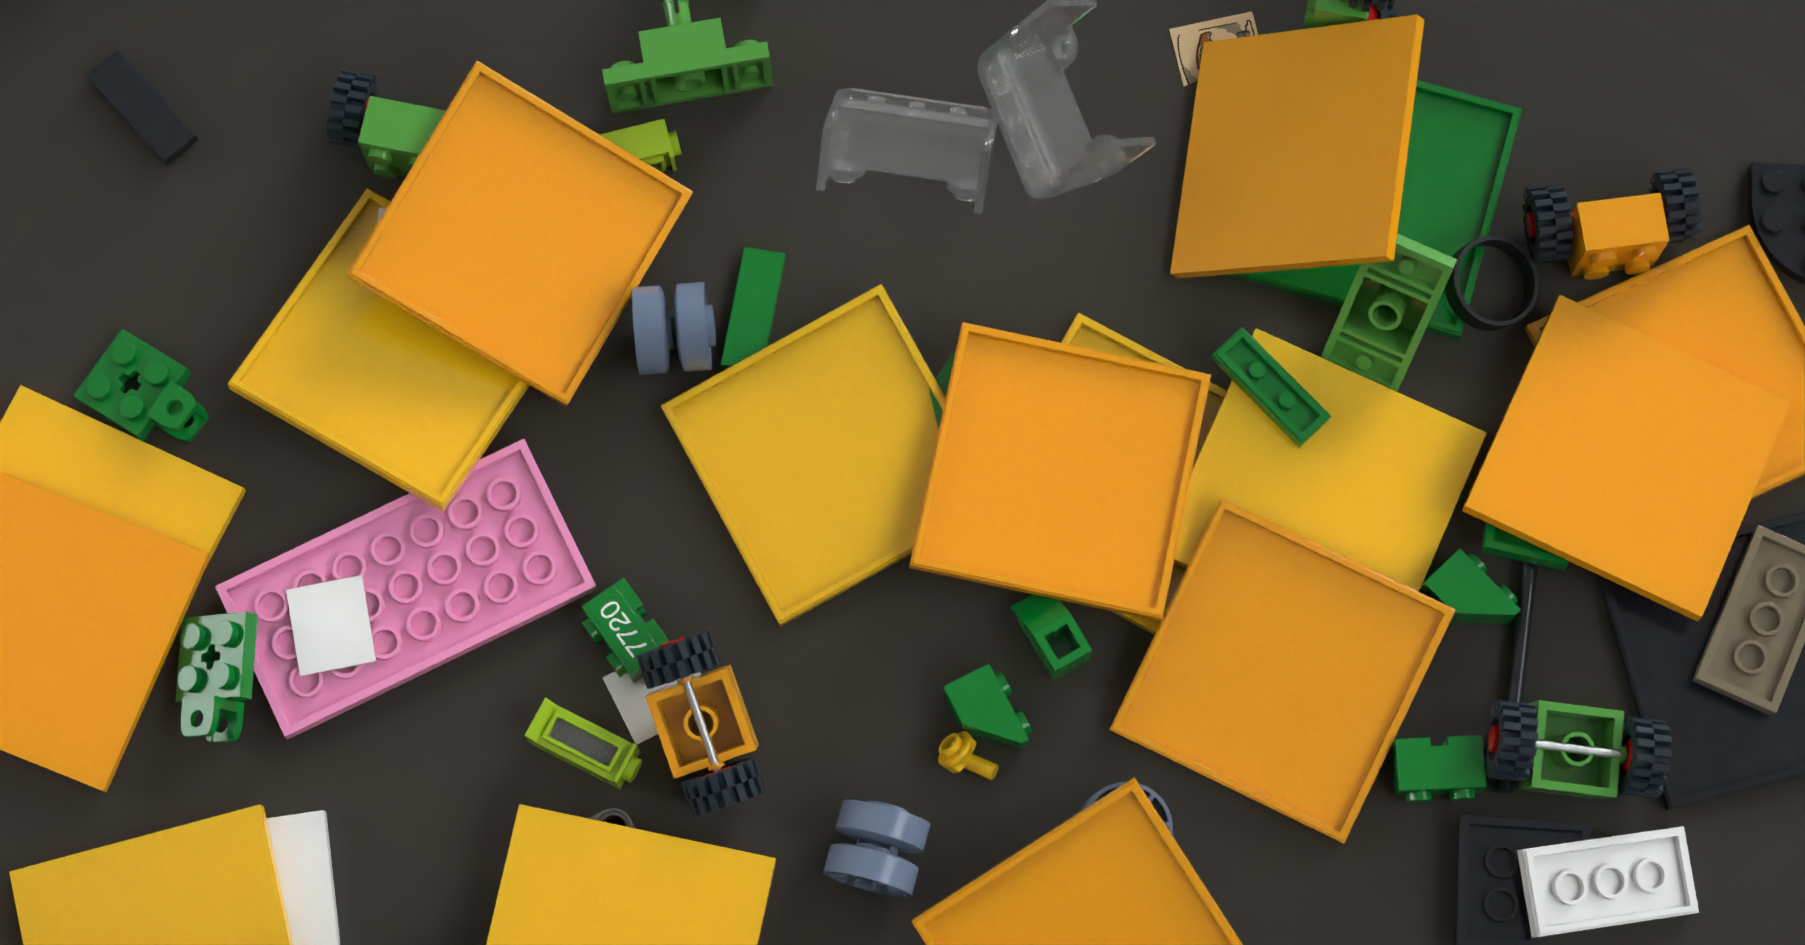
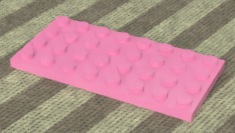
[215,439,598,740]

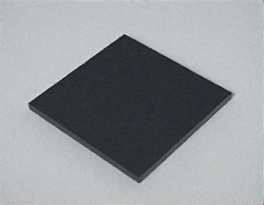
[1595,512,1805,811]

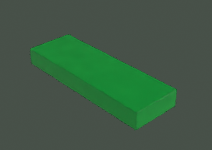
[721,247,786,369]
[1211,327,1332,448]

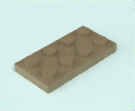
[1692,525,1805,716]

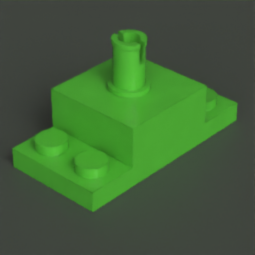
[602,0,773,114]
[1321,234,1457,392]

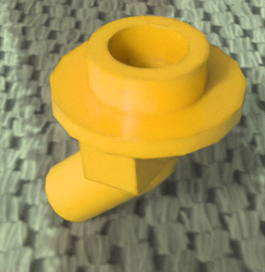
[938,731,999,780]

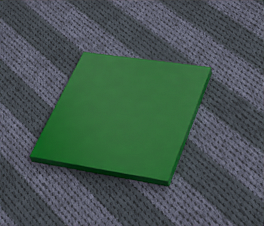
[1228,80,1522,340]

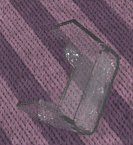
[978,0,1156,199]
[816,88,999,214]

